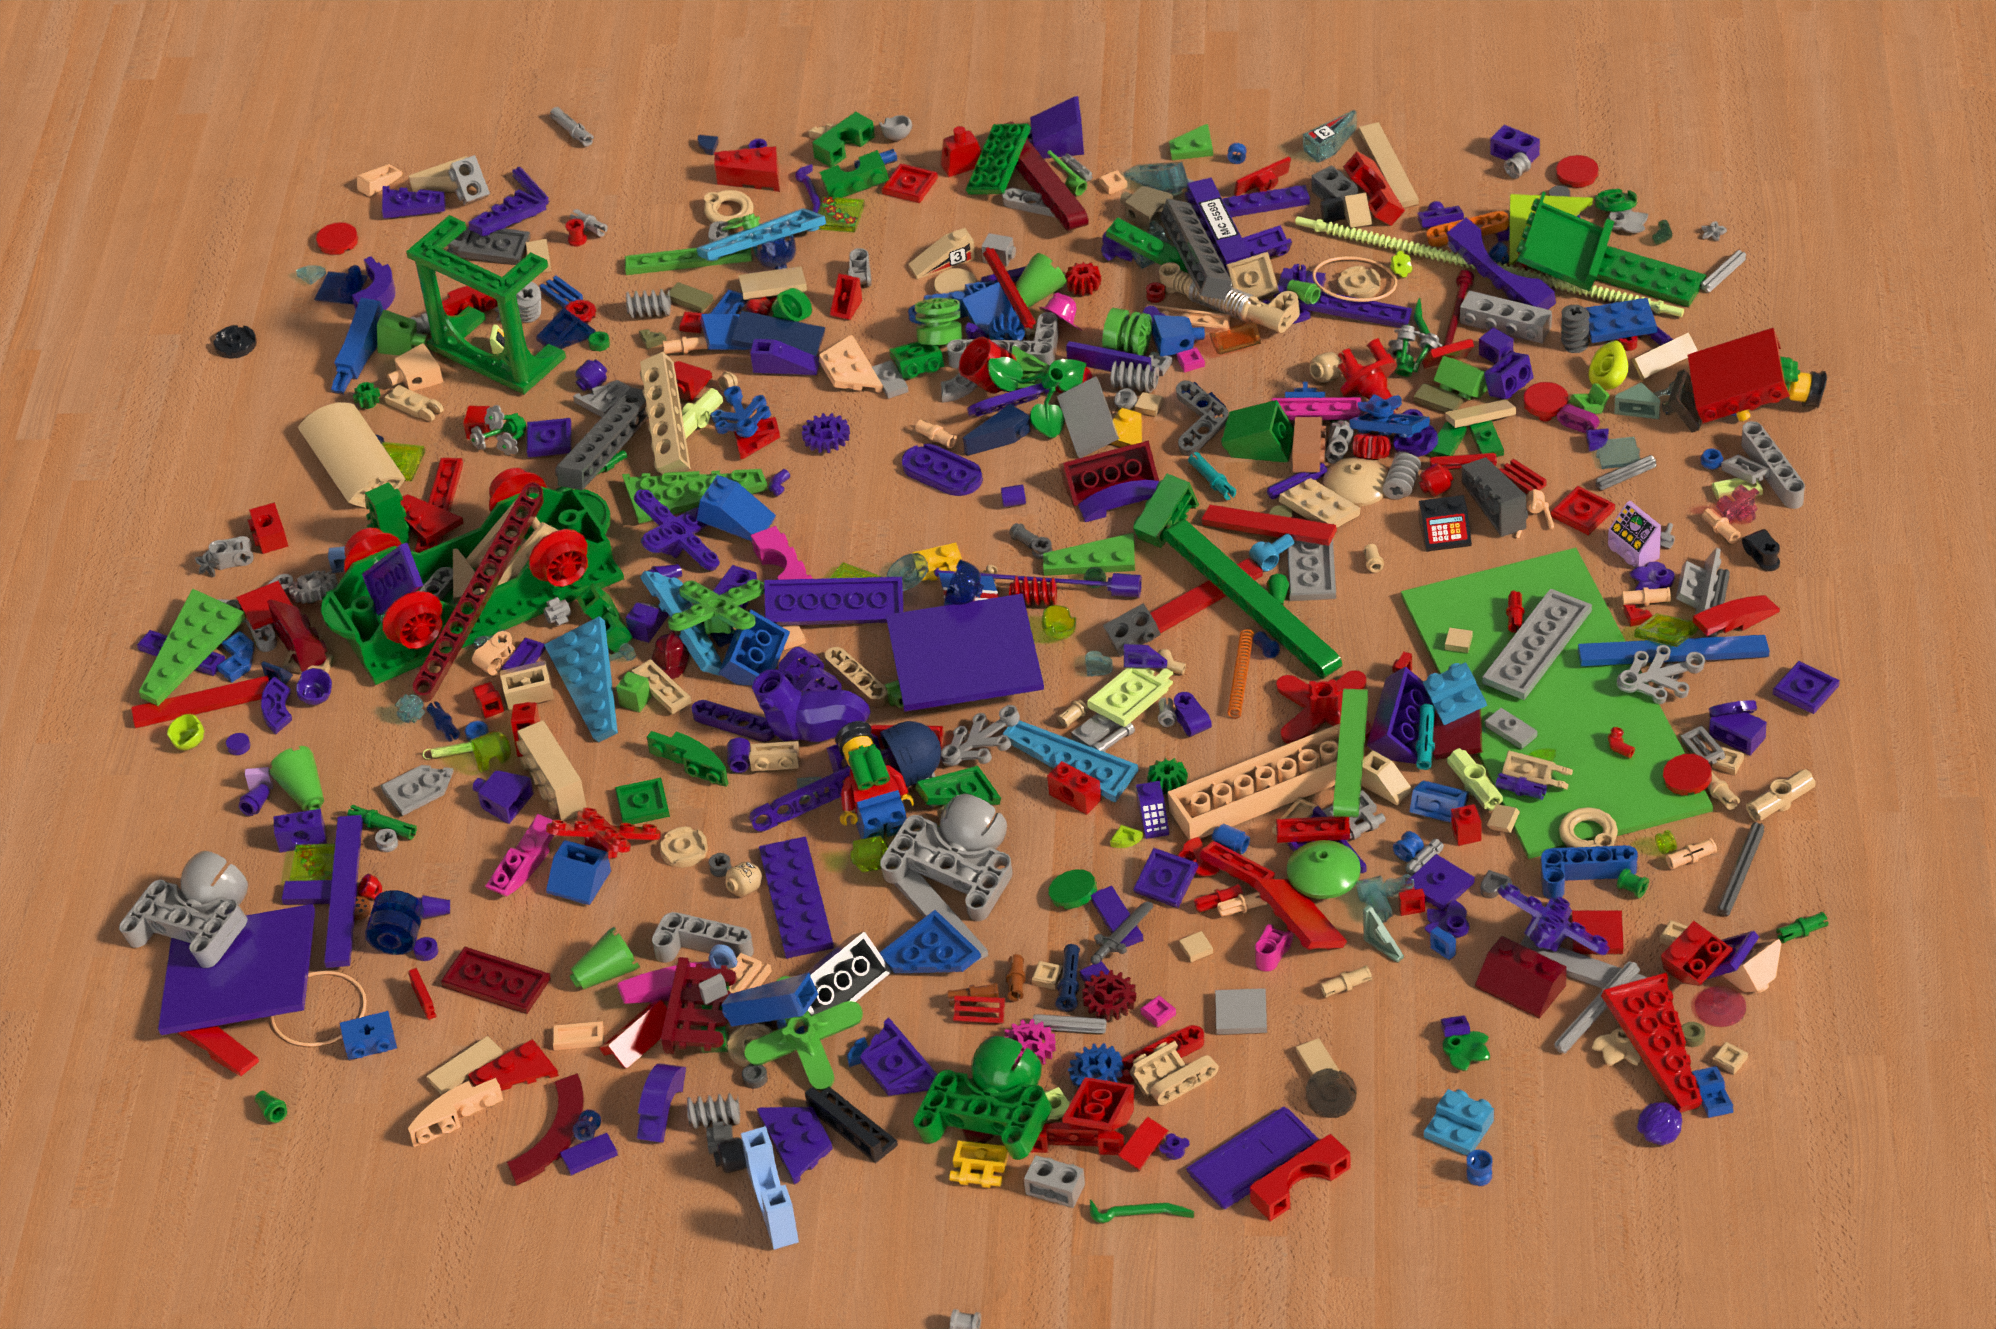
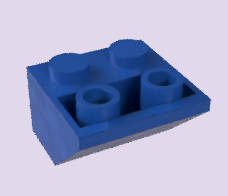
[546,840,611,905]

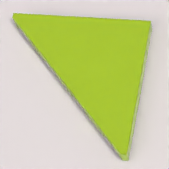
[1509,194,1593,266]

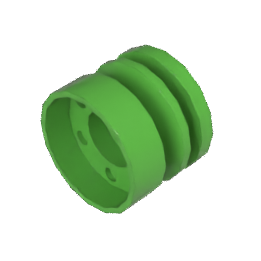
[915,298,962,345]
[1102,308,1152,356]

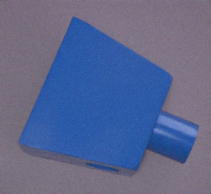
[1152,315,1205,356]

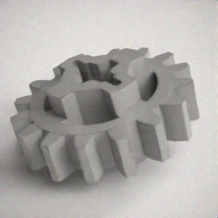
[288,570,338,604]

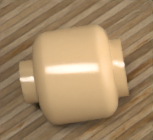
[1309,352,1342,383]

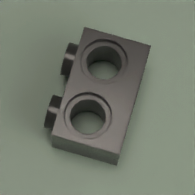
[1311,165,1358,204]
[1103,603,1161,657]

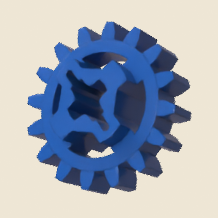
[1068,1043,1124,1089]

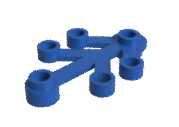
[711,386,771,438]

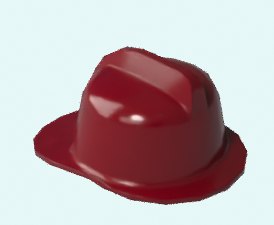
[651,630,690,680]

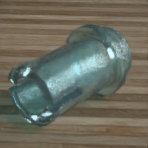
[1383,874,1414,897]

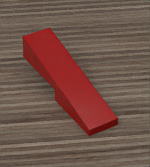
[178,1026,260,1076]

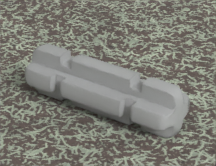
[1061,154,1092,182]
[1405,839,1444,876]

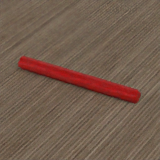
[983,247,1036,329]

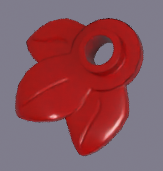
[1177,837,1219,876]

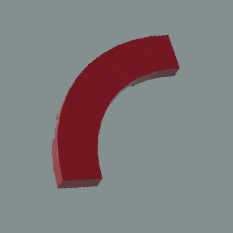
[507,1073,584,1186]

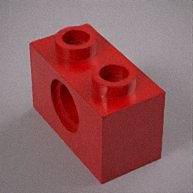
[247,502,289,554]
[1047,761,1101,815]

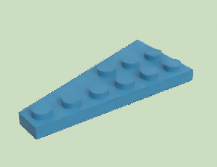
[544,616,618,742]

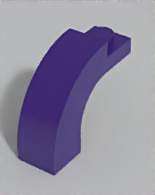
[352,256,396,311]
[637,1063,686,1142]

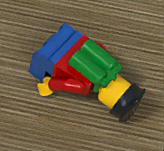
[1732,356,1827,422]
[835,721,914,844]

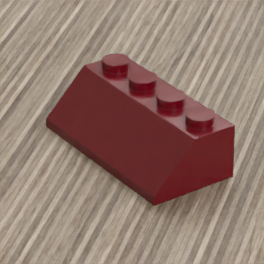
[1059,440,1159,506]

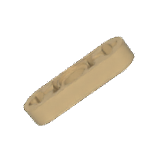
[1150,1056,1219,1105]

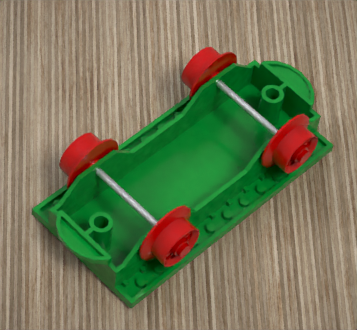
[321,468,624,685]

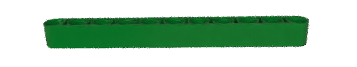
[1163,519,1343,679]

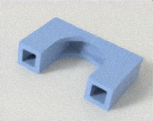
[741,1126,799,1249]

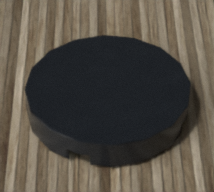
[213,325,257,359]

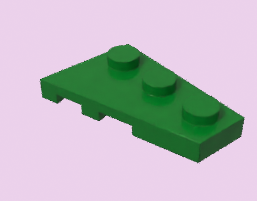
[915,766,1001,805]

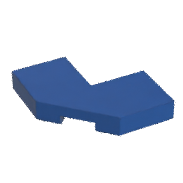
[217,631,255,683]

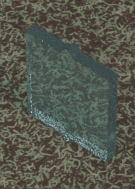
[1596,437,1640,469]

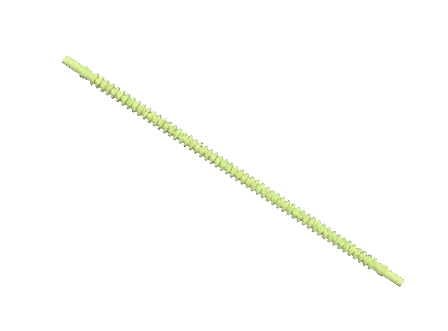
[1295,216,1684,317]

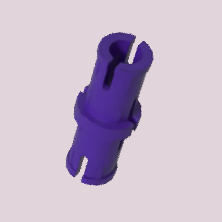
[1496,773,1547,800]

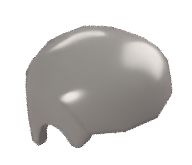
[879,115,913,141]

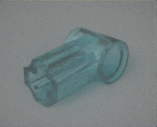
[1356,875,1392,923]

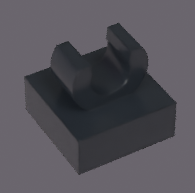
[1320,197,1345,223]

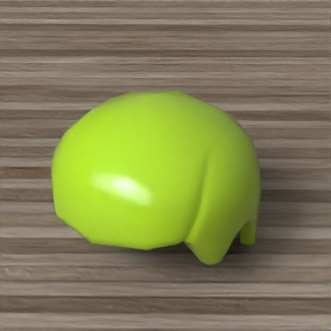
[167,714,205,751]

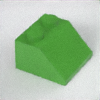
[1434,356,1488,400]

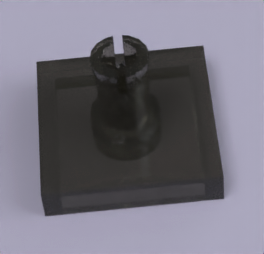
[1662,369,1702,433]

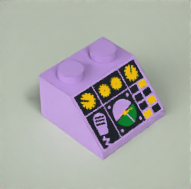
[1608,501,1661,568]

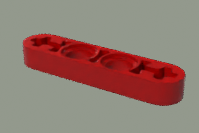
[1118,1025,1205,1083]

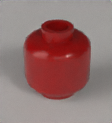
[1418,463,1454,497]

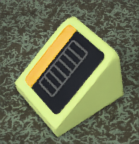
[489,325,505,354]

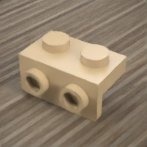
[749,741,799,771]
[1129,1041,1186,1098]

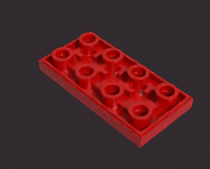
[1254,879,1347,950]

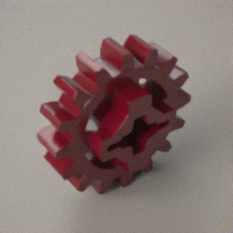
[1082,970,1137,1021]

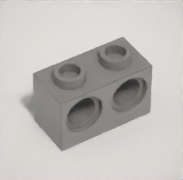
[448,155,490,205]
[1024,1155,1085,1208]

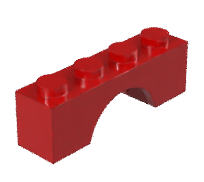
[1343,151,1405,226]
[1250,1133,1351,1222]

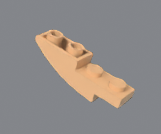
[408,1078,503,1147]

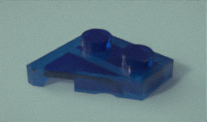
[536,308,596,349]

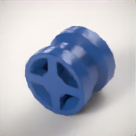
[1393,831,1424,862]

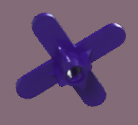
[633,490,720,571]
[1497,883,1609,955]

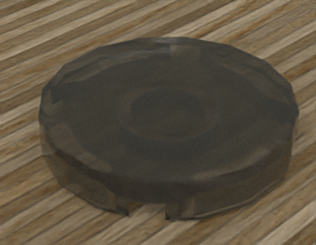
[1306,1068,1357,1118]

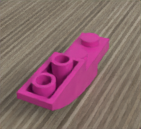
[486,814,554,897]

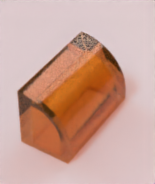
[1209,322,1261,355]

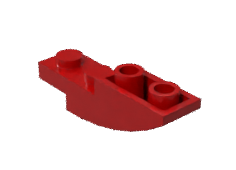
[442,286,498,316]

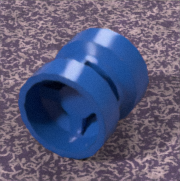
[1466,1149,1493,1186]

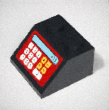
[1418,495,1472,552]

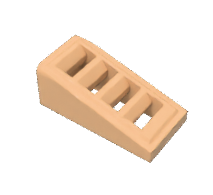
[357,164,402,197]

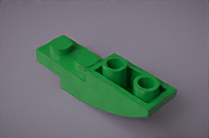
[647,731,728,787]

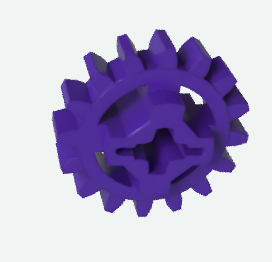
[802,413,850,453]

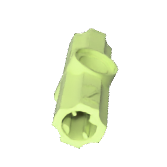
[682,388,723,438]
[1447,748,1503,811]

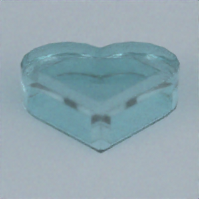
[1085,651,1113,677]

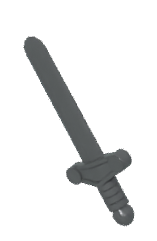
[1091,901,1153,964]

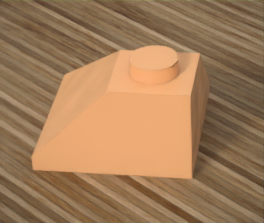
[1722,939,1781,994]

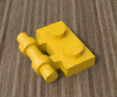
[912,543,966,581]
[949,1141,1009,1188]

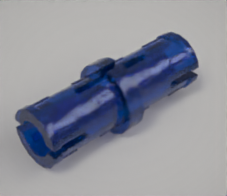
[426,701,460,741]

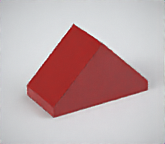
[830,273,863,320]

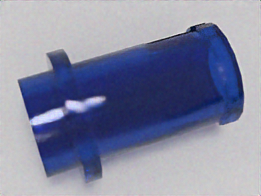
[1253,631,1280,658]

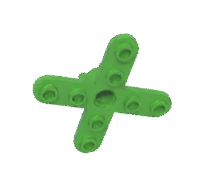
[668,579,765,634]
[744,976,863,1091]

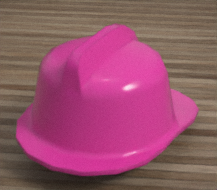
[1039,293,1083,331]

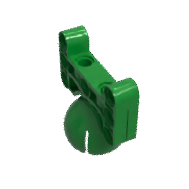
[913,1036,1052,1160]

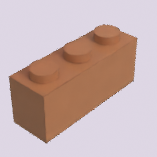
[1292,417,1327,472]

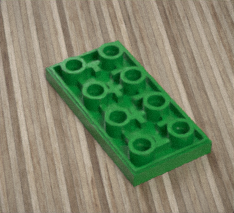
[965,124,1031,194]

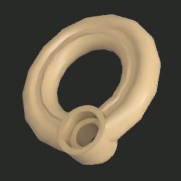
[704,190,753,223]
[1559,807,1618,848]

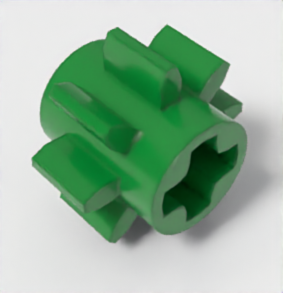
[353,382,381,409]

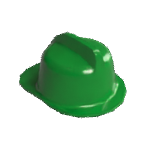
[772,288,812,322]

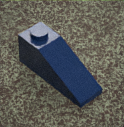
[963,404,1031,456]

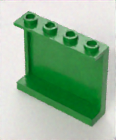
[1516,191,1615,291]

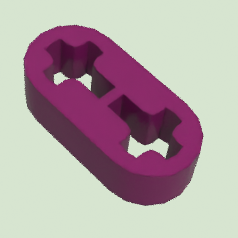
[1557,404,1600,434]

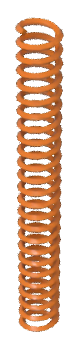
[1227,629,1254,719]

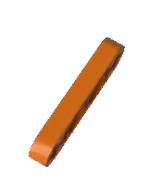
[1427,211,1509,247]

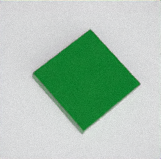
[615,778,670,824]

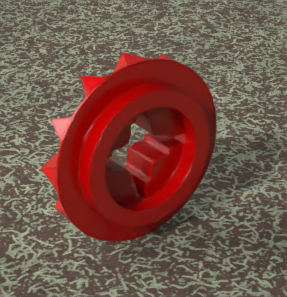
[562,300,596,326]

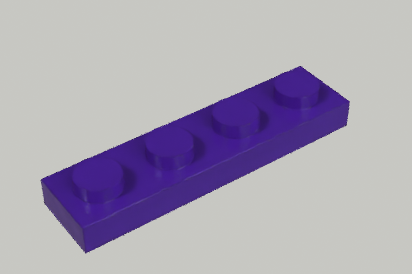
[1223,185,1310,217]

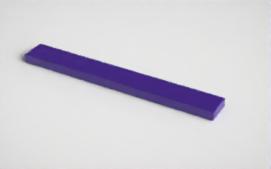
[325,815,363,968]

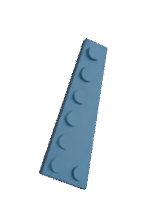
[697,208,826,261]
[640,571,722,676]
[1002,720,1138,802]

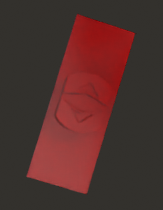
[1234,156,1291,196]

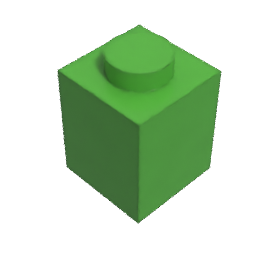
[616,671,651,713]

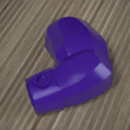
[752,669,871,742]

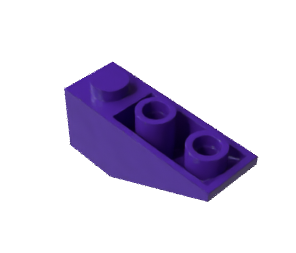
[750,339,820,375]

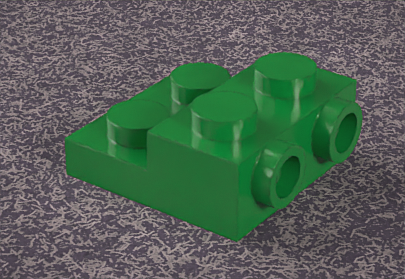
[889,341,945,379]

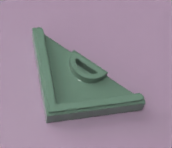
[1363,905,1404,963]

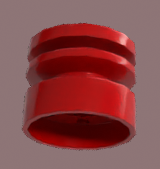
[958,336,1017,394]

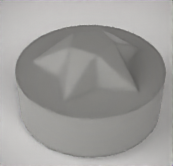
[1114,388,1137,410]

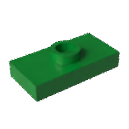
[1470,420,1504,457]

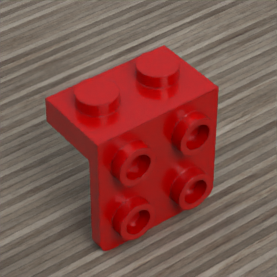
[674,361,712,402]

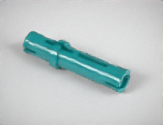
[1188,452,1237,500]
[1416,704,1435,770]

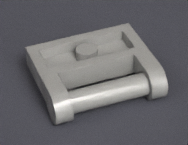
[1071,713,1135,753]

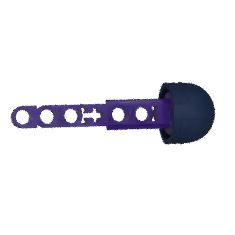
[749,721,941,832]

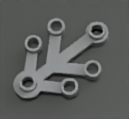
[1617,645,1705,704]
[941,705,1020,766]

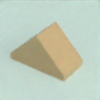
[1343,193,1372,227]

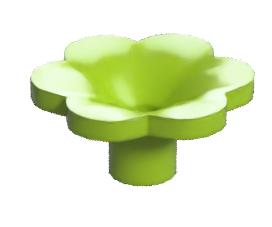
[1390,251,1412,278]

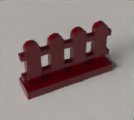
[661,957,737,1054]

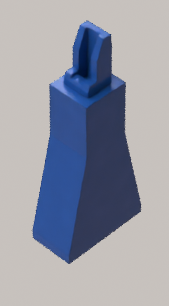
[331,298,384,394]

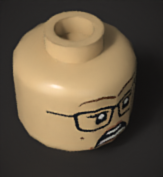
[725,862,762,897]

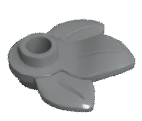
[1608,209,1648,233]

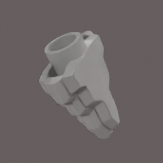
[1325,420,1353,463]

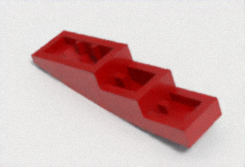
[1693,595,1780,636]

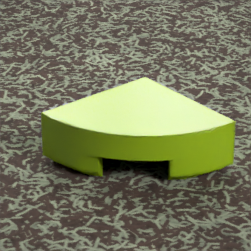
[1110,825,1143,848]

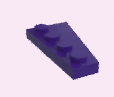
[469,189,546,236]

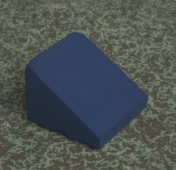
[261,661,293,685]

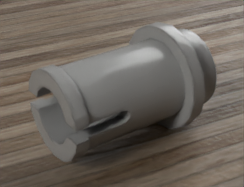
[1158,697,1177,727]

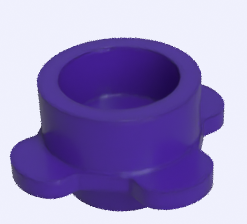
[1159,1133,1190,1160]

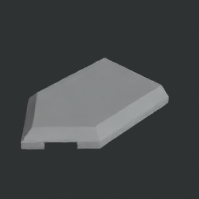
[380,765,454,816]

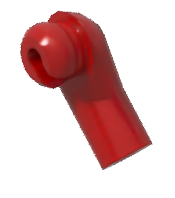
[1607,727,1635,758]

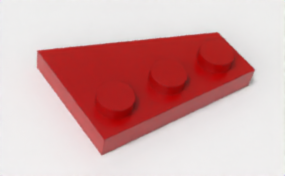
[468,1039,559,1091]

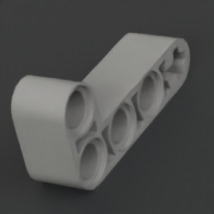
[652,912,754,963]

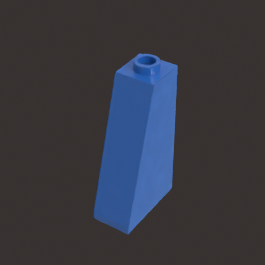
[722,972,818,1027]

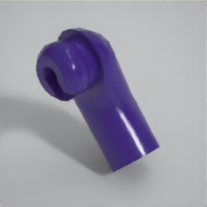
[769,469,790,496]

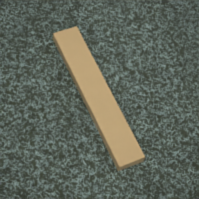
[1359,122,1419,208]

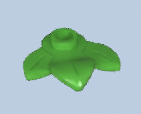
[722,213,760,231]

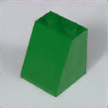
[1221,400,1294,463]

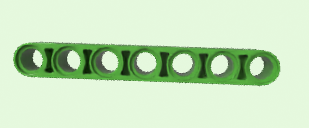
[1333,689,1368,818]

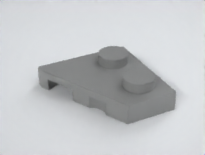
[573,380,630,417]

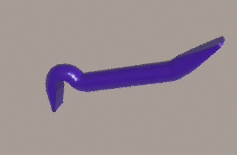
[795,164,821,214]

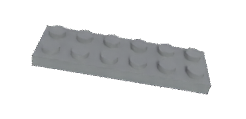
[1482,589,1592,700]

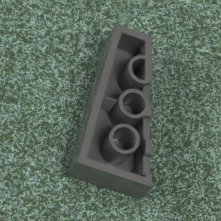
[1461,457,1528,537]

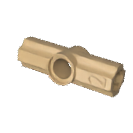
[1746,769,1815,822]

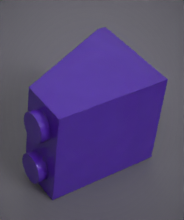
[1028,96,1084,159]

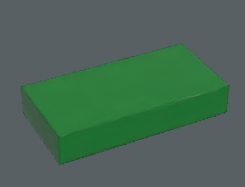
[1429,422,1466,457]

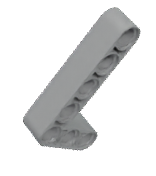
[947,312,1059,369]

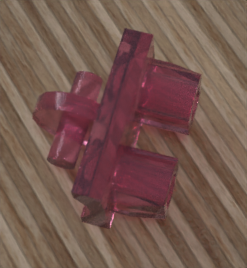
[1716,484,1759,523]

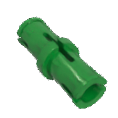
[1776,911,1829,944]

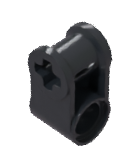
[1742,529,1780,571]

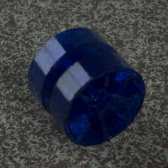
[365,890,424,955]

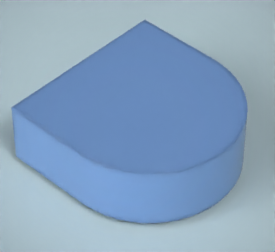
[708,944,738,969]

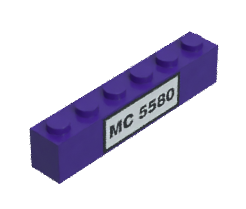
[1185,177,1251,277]

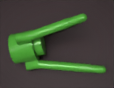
[1048,150,1087,196]

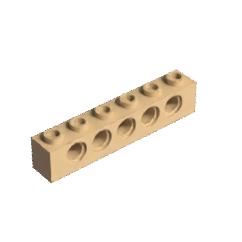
[640,352,691,474]

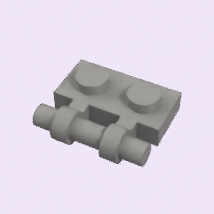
[1322,790,1386,840]

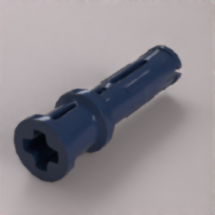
[1055,944,1080,1012]

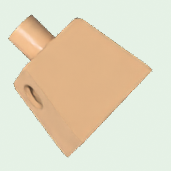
[387,343,443,391]

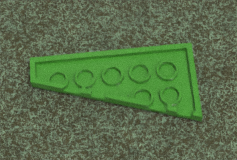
[622,469,768,524]
[139,589,246,706]

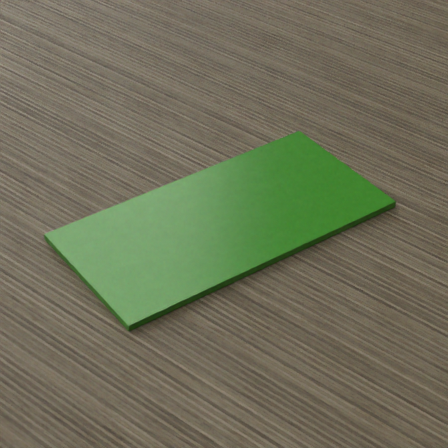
[1401,548,1713,859]

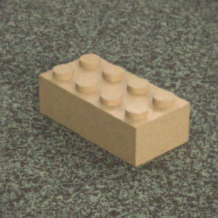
[517,720,587,821]

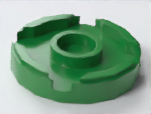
[1594,189,1637,212]
[1049,869,1097,909]

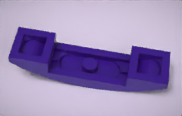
[1078,480,1159,522]

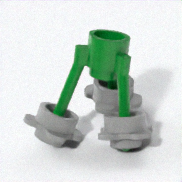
[1388,324,1443,377]

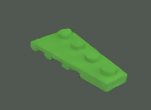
[1043,533,1135,576]

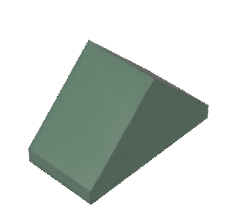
[1614,383,1660,419]

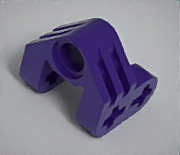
[778,647,842,692]

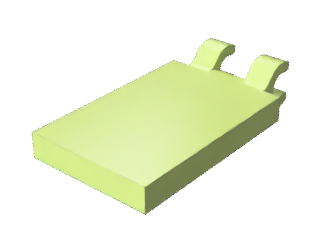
[1087,667,1173,727]

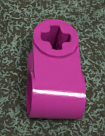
[1255,924,1293,972]

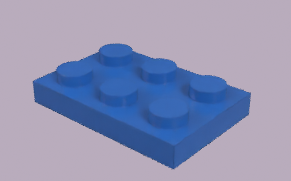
[1586,298,1657,343]
[1350,412,1430,437]

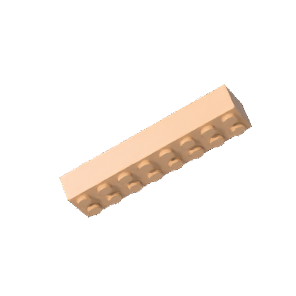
[1168,724,1340,840]

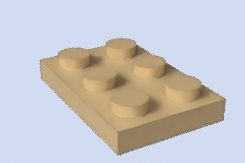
[1279,478,1360,527]

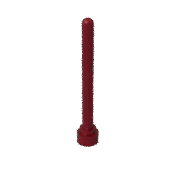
[1443,270,1475,346]

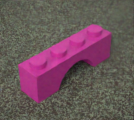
[751,526,813,580]

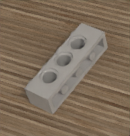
[1460,291,1552,343]

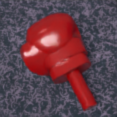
[746,296,777,316]

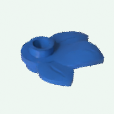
[1357,395,1402,419]

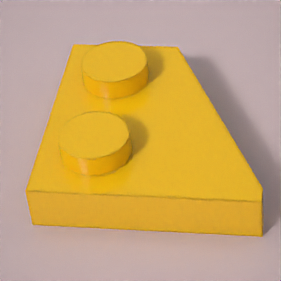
[1110,408,1142,447]

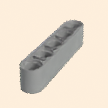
[1741,421,1805,509]

